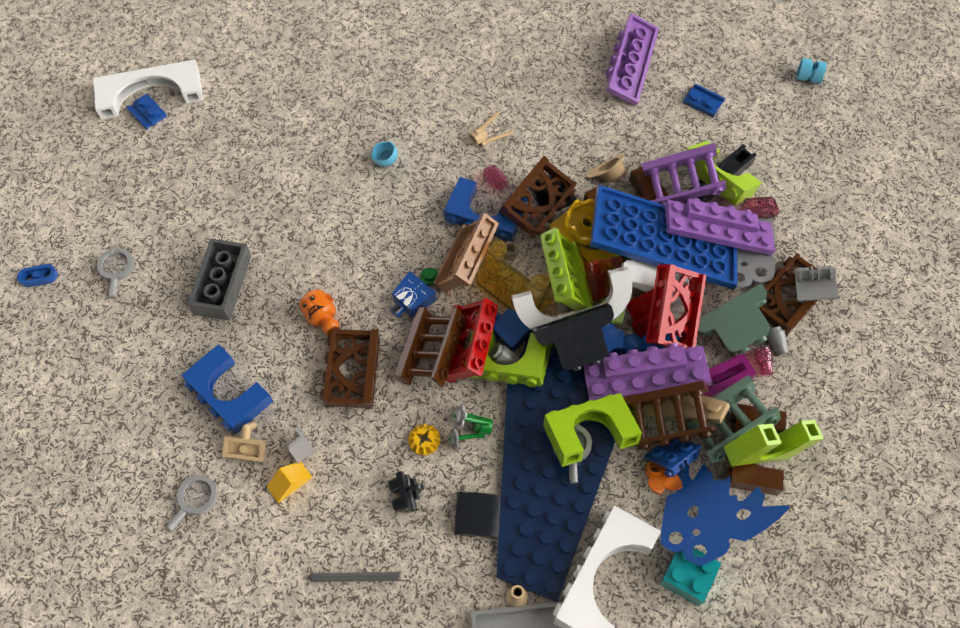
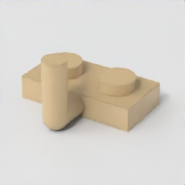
[222,421,267,462]

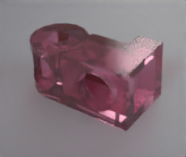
[740,197,780,218]

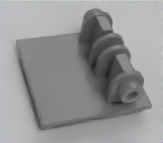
[794,265,839,301]

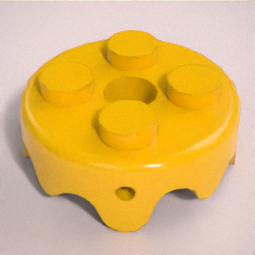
[564,198,595,246]

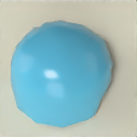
[371,141,398,167]

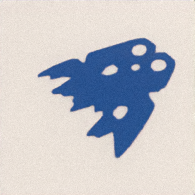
[661,464,790,565]

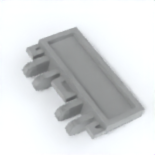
[471,602,560,628]

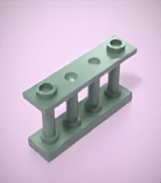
[685,375,781,464]

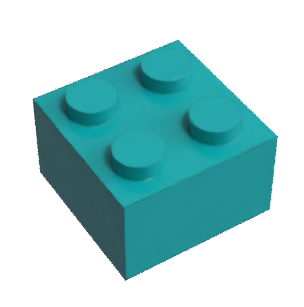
[660,541,722,606]

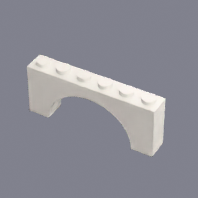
[93,59,203,119]
[552,505,661,628]

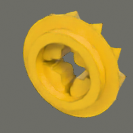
[408,423,441,455]

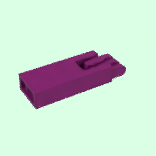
[703,353,757,398]

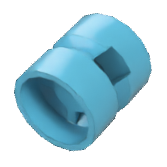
[796,58,827,84]

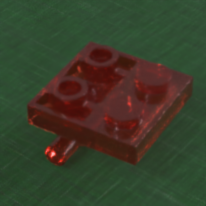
[584,256,623,301]

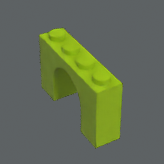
[683,141,762,206]
[465,331,552,387]
[543,393,642,467]
[724,419,824,466]

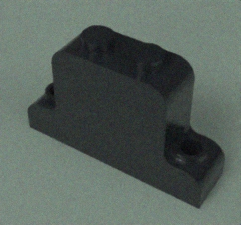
[531,303,614,372]

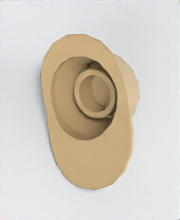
[586,154,627,182]

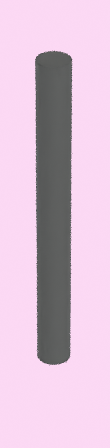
[311,572,399,582]

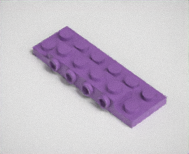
[605,13,659,106]
[665,198,775,256]
[583,343,712,400]

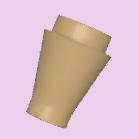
[506,585,528,607]

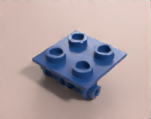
[644,440,701,478]

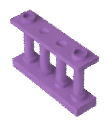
[641,143,726,205]

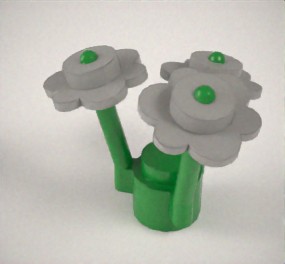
[448,402,493,451]

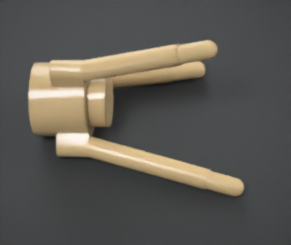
[469,111,513,146]

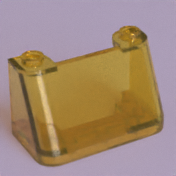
[476,237,554,313]

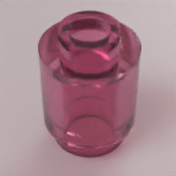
[483,165,508,191]

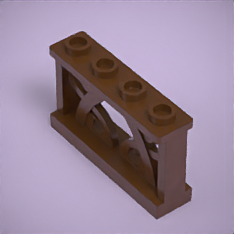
[498,156,577,239]
[759,253,818,337]
[320,328,380,409]

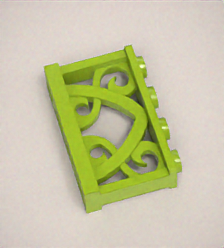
[540,227,594,311]

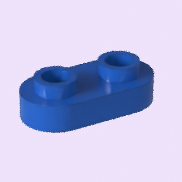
[17,264,58,287]

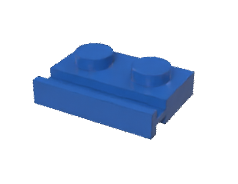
[683,83,725,118]
[126,93,167,130]

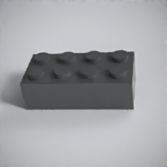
[187,238,252,320]

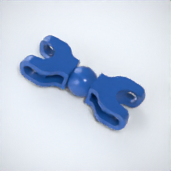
[601,322,681,361]

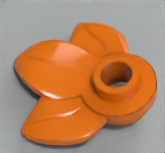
[645,461,682,495]

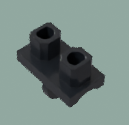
[388,471,424,512]

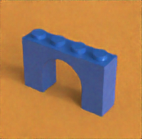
[444,177,527,242]
[181,344,273,434]

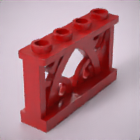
[645,264,706,348]
[446,298,498,383]

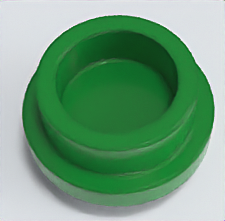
[420,268,438,285]

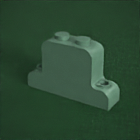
[698,283,770,355]

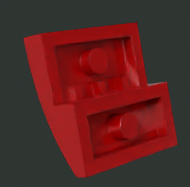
[626,288,669,338]

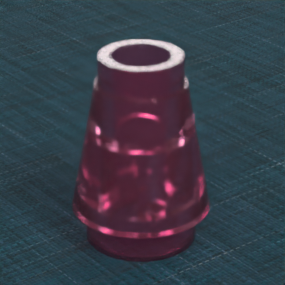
[753,346,773,376]

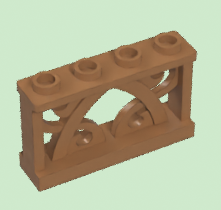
[434,213,499,294]

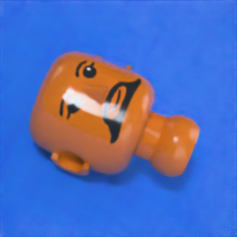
[299,289,339,335]

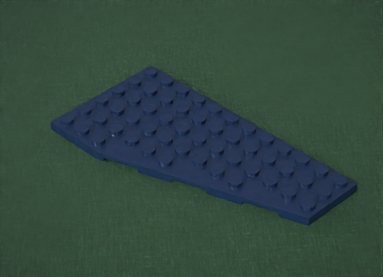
[496,335,615,602]

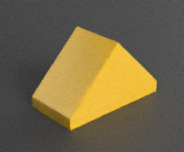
[266,462,313,503]

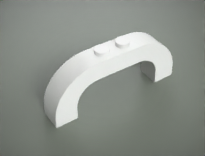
[512,266,632,330]

